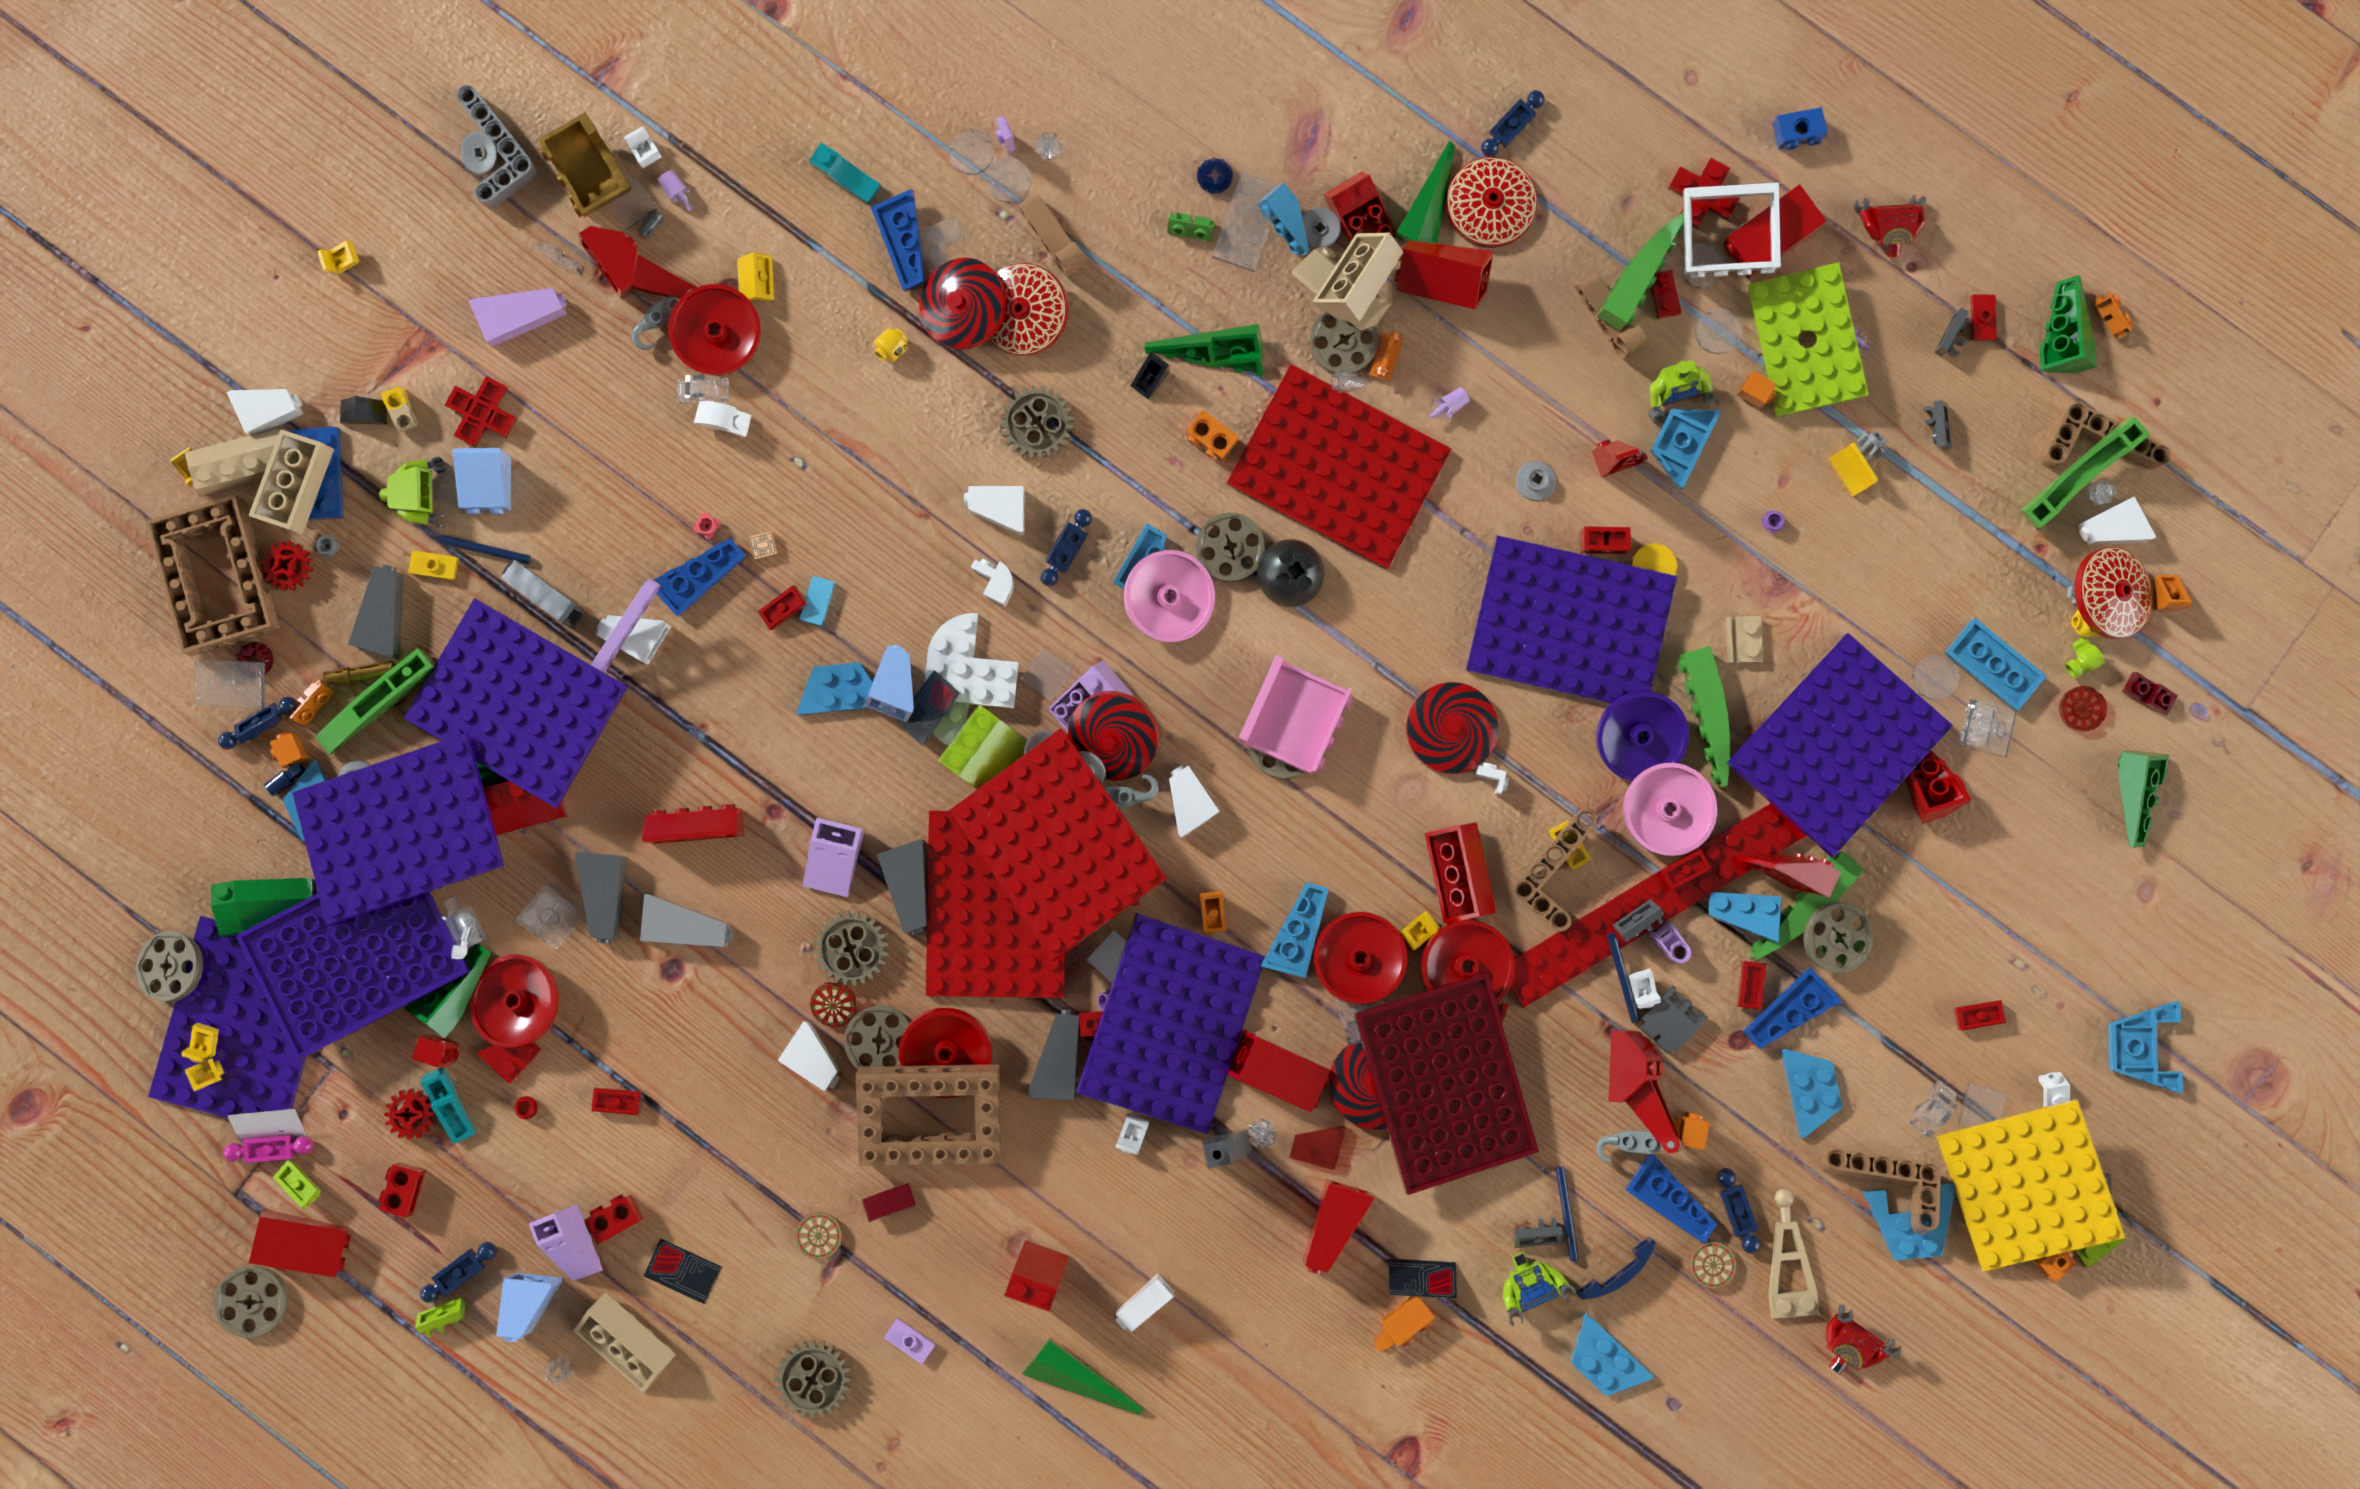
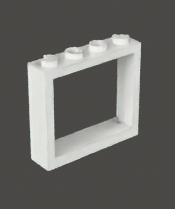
[1683,183,1781,278]

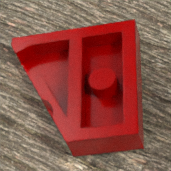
[477,1042,543,1084]

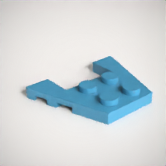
[2108,1001,2183,1093]
[1863,1182,1956,1260]

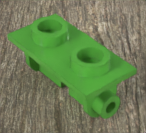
[1167,212,1215,242]

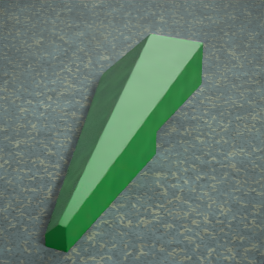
[1395,141,1455,244]
[1144,324,1264,376]
[1022,1338,1143,1415]

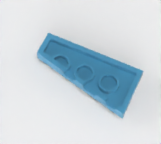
[1261,882,1329,978]

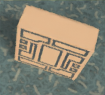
[749,531,778,560]

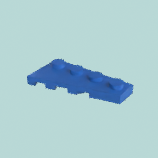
[871,189,926,292]
[653,538,747,617]
[1742,967,1843,1049]
[1625,1154,1717,1244]

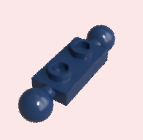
[1481,90,1545,157]
[1040,509,1092,587]
[218,697,298,750]
[1717,1168,1761,1254]
[420,1242,497,1303]

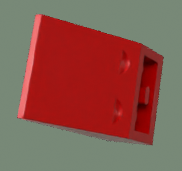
[1323,172,1397,243]

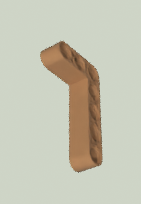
[2040,403,2171,469]
[1514,808,1597,931]
[1820,1149,1941,1235]

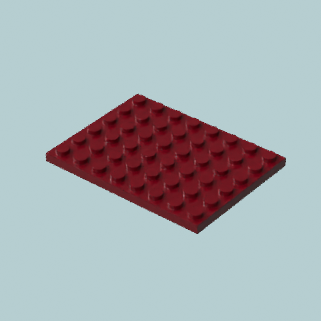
[1354,972,1539,1195]

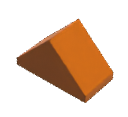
[2154,575,2192,610]

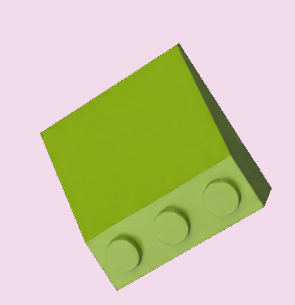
[938,705,1027,789]

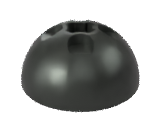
[1257,539,1324,607]

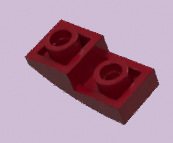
[2122,672,2178,715]
[861,1183,916,1222]

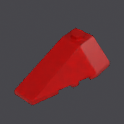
[1592,439,1648,478]
[1905,750,1971,824]

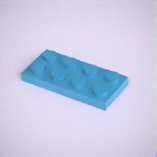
[1944,617,2046,712]

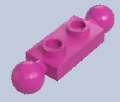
[224,1135,313,1163]

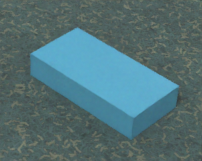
[800,576,836,627]

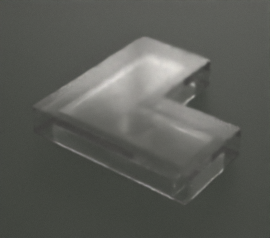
[919,215,966,274]

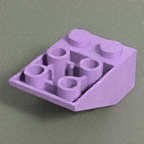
[1048,660,1133,731]
[803,818,865,897]
[529,1204,603,1281]

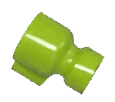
[2064,637,2105,679]

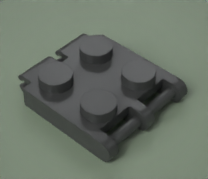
[1639,985,1708,1054]

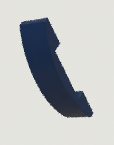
[1576,1236,1656,1300]

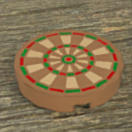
[795,1212,843,1260]
[1688,1241,1737,1289]

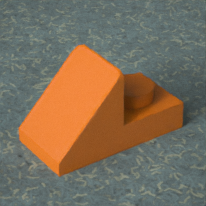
[1200,891,1227,934]

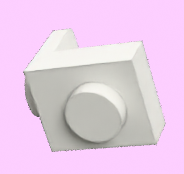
[624,127,662,169]
[1475,763,1509,795]
[1628,968,1661,1009]
[2038,1072,2070,1107]
[1116,1113,1150,1155]

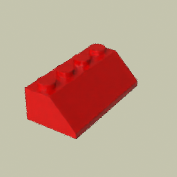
[484,781,567,836]
[642,804,744,844]
[1424,822,1496,924]

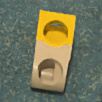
[380,386,418,433]

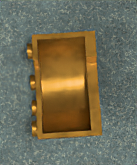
[538,112,632,218]

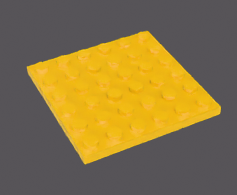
[1936,1099,2125,1271]

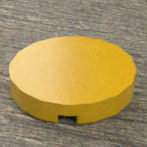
[1631,543,1678,575]

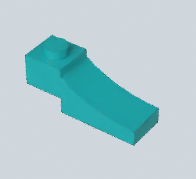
[809,142,881,205]
[420,1067,476,1144]

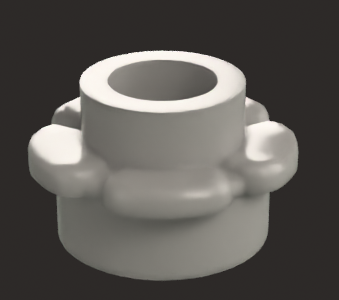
[316,535,339,557]

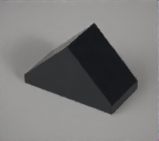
[1130,351,1170,399]
[340,396,387,424]

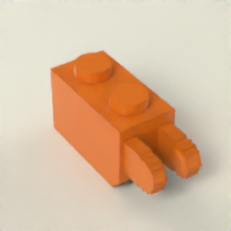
[1373,1296,1435,1352]

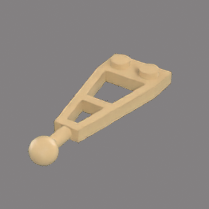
[1768,1189,1819,1318]

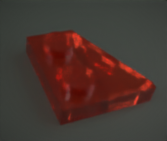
[1289,1125,1346,1170]

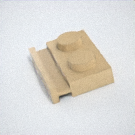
[1726,616,1763,664]

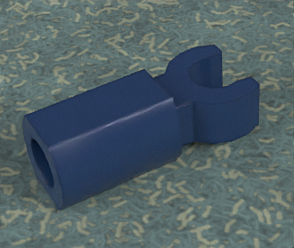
[264,763,306,796]

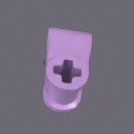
[1649,919,1691,964]

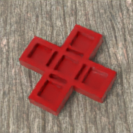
[1668,158,1740,228]
[444,376,517,448]

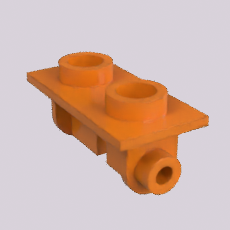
[2094,291,2134,339]
[1369,331,1404,382]
[289,679,335,727]

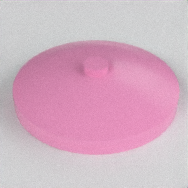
[1124,550,1215,642]
[1623,763,1717,856]

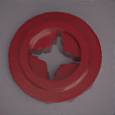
[235,642,274,678]

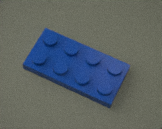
[291,427,343,521]

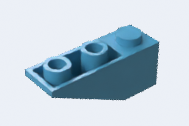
[1257,183,1310,257]

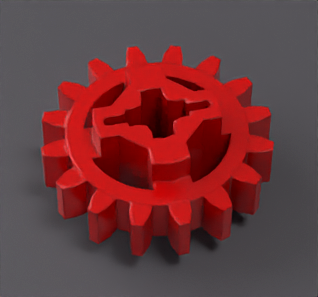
[261,541,314,591]
[384,1088,436,1140]

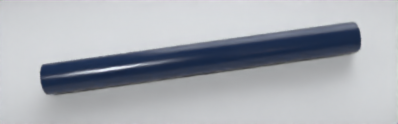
[439,535,531,564]
[1606,932,1640,1023]
[1555,1166,1579,1261]

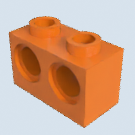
[1186,410,1239,462]
[1675,1111,1710,1150]

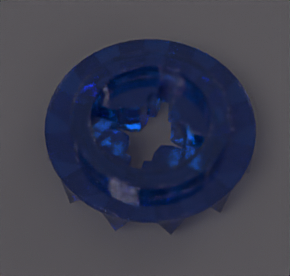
[1197,157,1233,194]

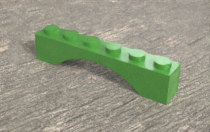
[2019,417,2150,528]

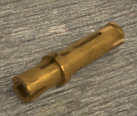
[322,660,395,686]

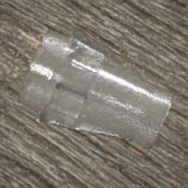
[1332,370,1368,393]

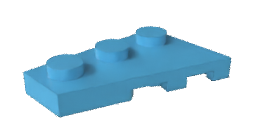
[1112,523,1167,590]
[1708,892,1781,944]

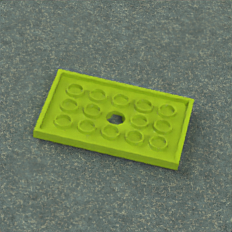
[1747,262,1869,418]

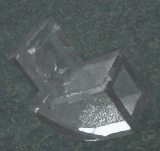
[677,374,729,404]
[1909,1080,1958,1137]

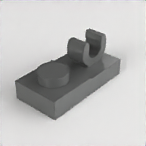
[1934,308,1969,357]
[1923,400,1952,450]
[1612,899,1664,942]
[1513,1218,1563,1248]

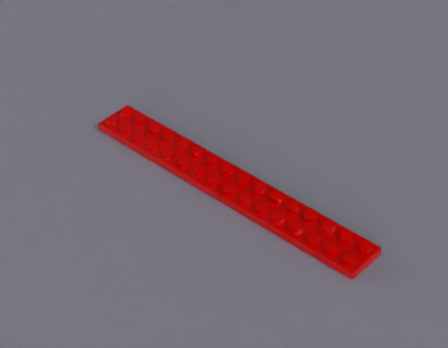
[1510,803,1807,1008]

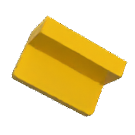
[737,252,774,302]
[1828,442,1878,497]

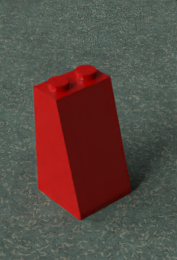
[1723,184,1827,279]
[1395,241,1494,310]
[1228,1030,1331,1113]
[1303,1179,1374,1275]
[248,1209,351,1278]
[1004,1240,1069,1312]

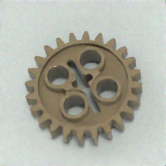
[1000,385,1074,460]
[813,911,889,986]
[774,1339,852,1419]

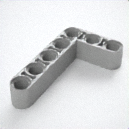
[457,85,537,208]

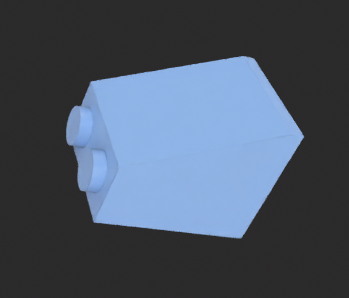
[453,448,511,515]
[864,645,914,722]
[496,1272,562,1342]

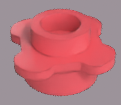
[694,513,721,540]

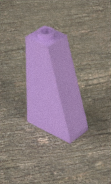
[469,288,568,347]

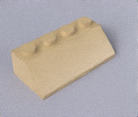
[1312,233,1403,321]
[1291,247,1391,331]
[185,428,279,497]
[249,430,334,535]
[573,1292,676,1393]

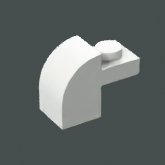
[694,401,752,437]
[971,559,1014,607]

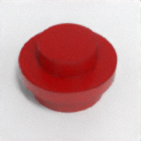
[514,1096,538,1119]

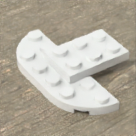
[924,613,1019,746]

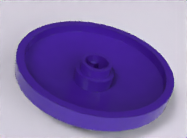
[1596,690,1689,781]

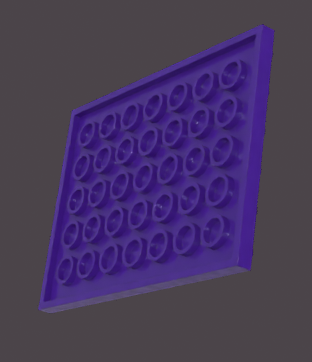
[1466,535,1677,703]
[404,598,628,808]
[1727,633,1953,858]
[292,733,505,925]
[235,892,470,1061]
[1076,913,1266,1134]
[148,916,307,1132]

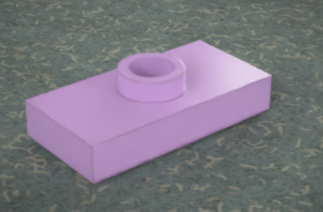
[995,116,1015,153]
[884,1317,936,1364]

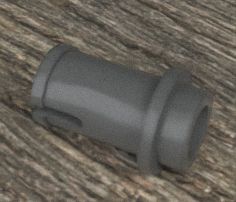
[637,209,664,240]

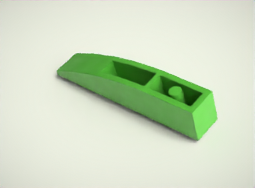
[1596,211,1684,331]
[1678,646,1730,788]
[315,648,436,755]
[1748,851,1865,960]

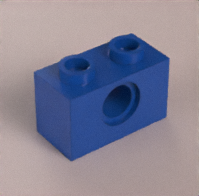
[1772,107,1828,150]

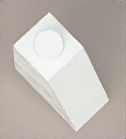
[227,389,303,435]
[964,486,1025,535]
[2078,496,2156,545]
[596,615,672,665]
[1169,765,1220,838]
[778,1021,841,1091]
[1116,1273,1174,1332]

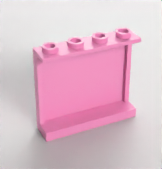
[1237,655,1353,775]

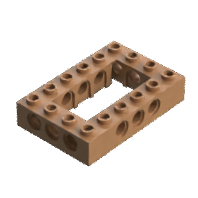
[145,495,281,656]
[856,1064,1002,1166]

